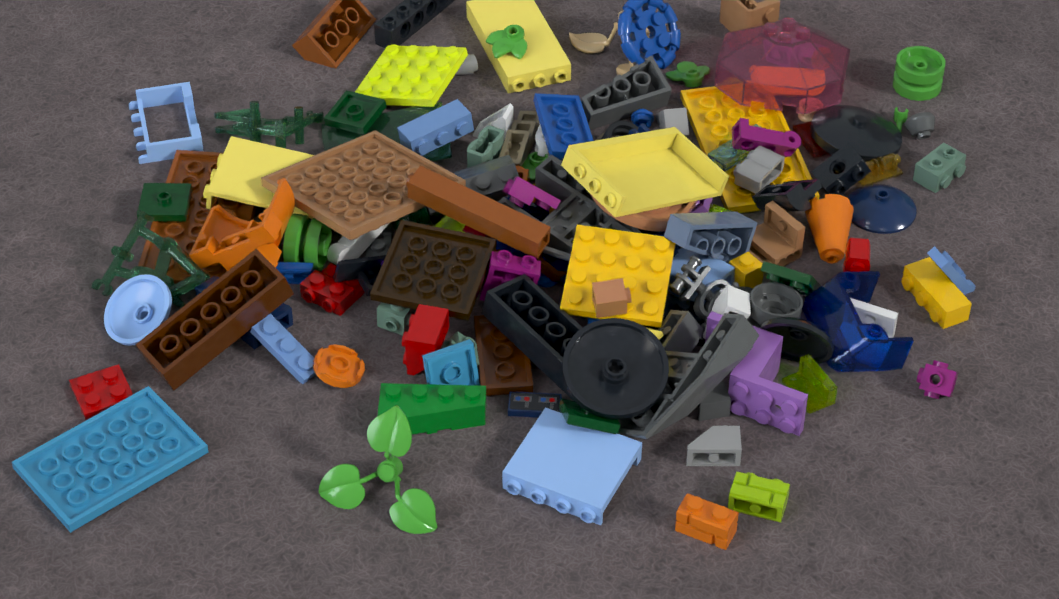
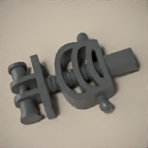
[669,255,739,330]

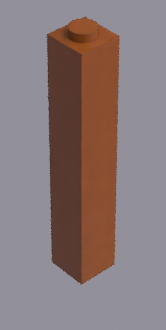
[406,165,551,259]

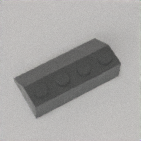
[427,155,519,225]

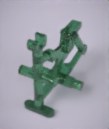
[214,101,324,149]
[91,209,210,308]

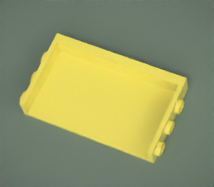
[561,127,729,217]
[203,136,343,236]

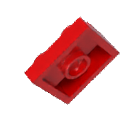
[300,263,365,316]

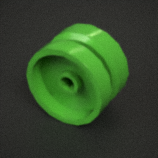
[893,46,946,101]
[283,213,332,271]

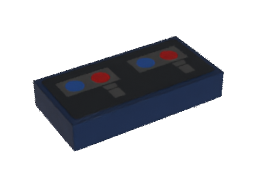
[508,391,562,418]

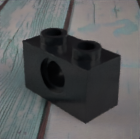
[811,142,871,195]

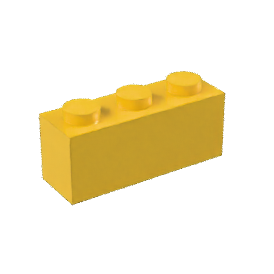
[901,257,972,329]

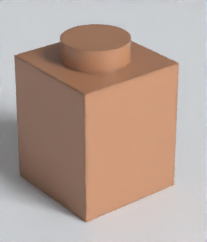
[592,278,631,318]

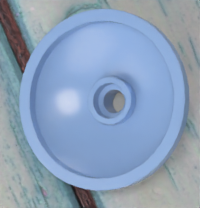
[104,274,172,346]

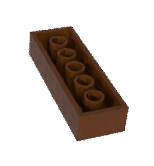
[136,249,294,391]

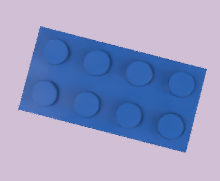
[533,93,594,160]

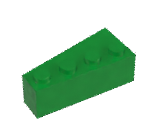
[377,383,487,435]

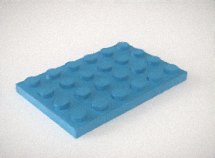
[12,386,209,533]

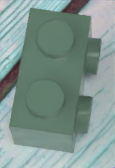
[913,143,966,193]

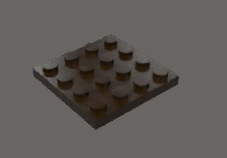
[370,220,497,321]

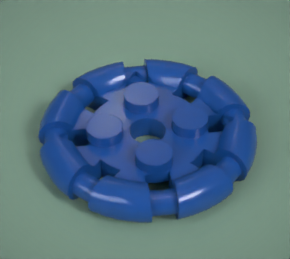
[618,0,681,69]

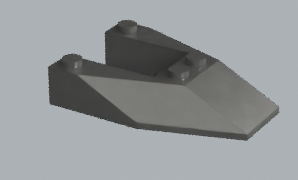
[498,155,641,263]
[617,310,759,439]

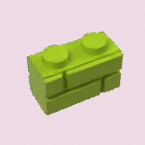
[728,471,790,522]

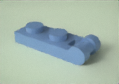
[927,246,976,295]

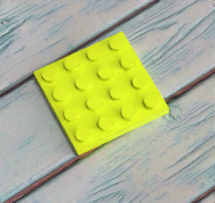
[355,44,468,107]

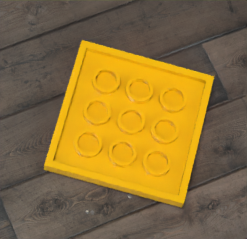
[560,225,676,328]

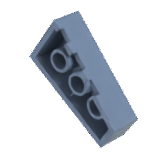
[664,212,757,263]

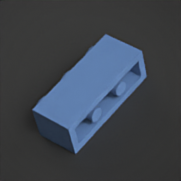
[397,99,474,156]

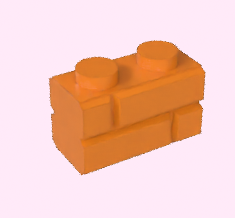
[675,493,739,550]

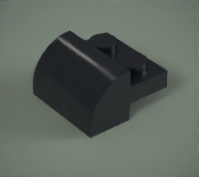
[752,179,822,212]

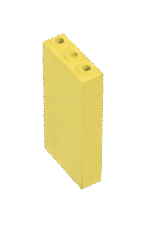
[466,0,571,93]

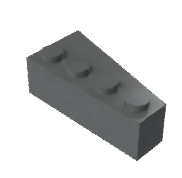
[581,55,672,130]

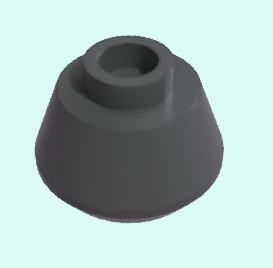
[904,112,935,140]

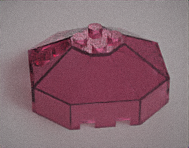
[714,17,850,114]

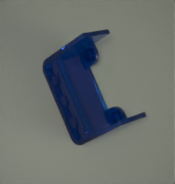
[802,271,914,372]

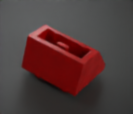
[402,304,449,376]

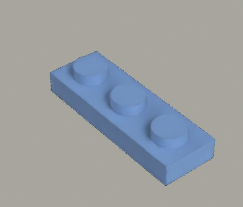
[251,314,316,384]

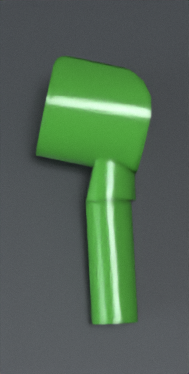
[893,107,908,132]

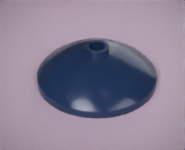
[847,184,917,234]

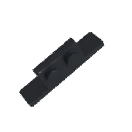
[333,255,386,296]

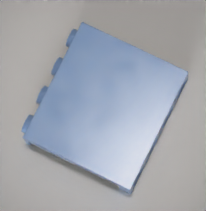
[502,407,642,525]

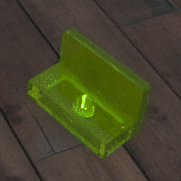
[782,354,838,414]

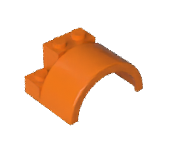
[189,178,295,271]

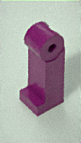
[732,118,801,157]

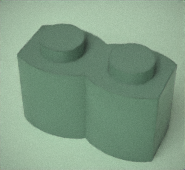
[467,125,504,168]

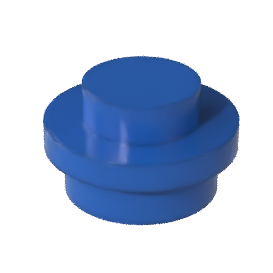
[631,109,654,128]

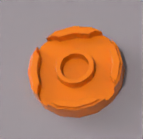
[313,344,365,388]

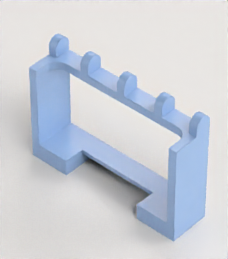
[129,82,204,164]

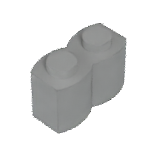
[733,146,785,194]

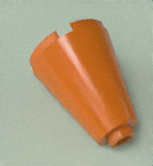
[805,194,854,264]

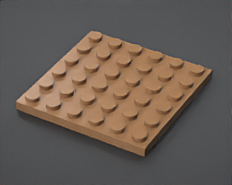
[261,130,466,240]

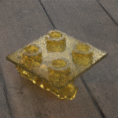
[858,153,903,186]

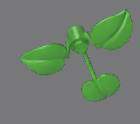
[319,405,437,534]

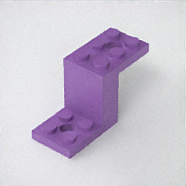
[705,311,808,436]

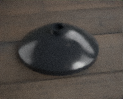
[759,317,834,365]

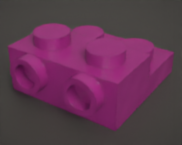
[502,176,561,211]
[480,250,541,301]

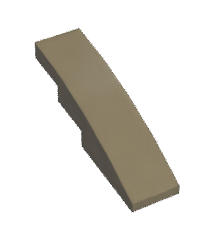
[499,111,540,166]

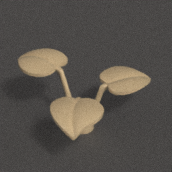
[569,11,666,76]

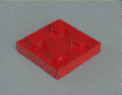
[69,364,133,420]

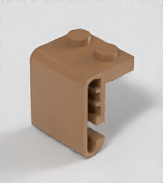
[719,0,780,45]
[749,201,805,277]

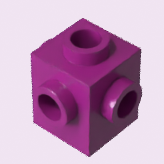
[916,360,959,399]

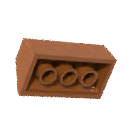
[292,0,377,69]

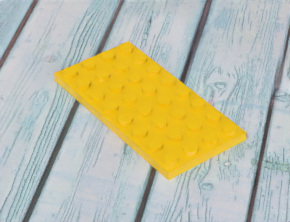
[680,82,820,213]

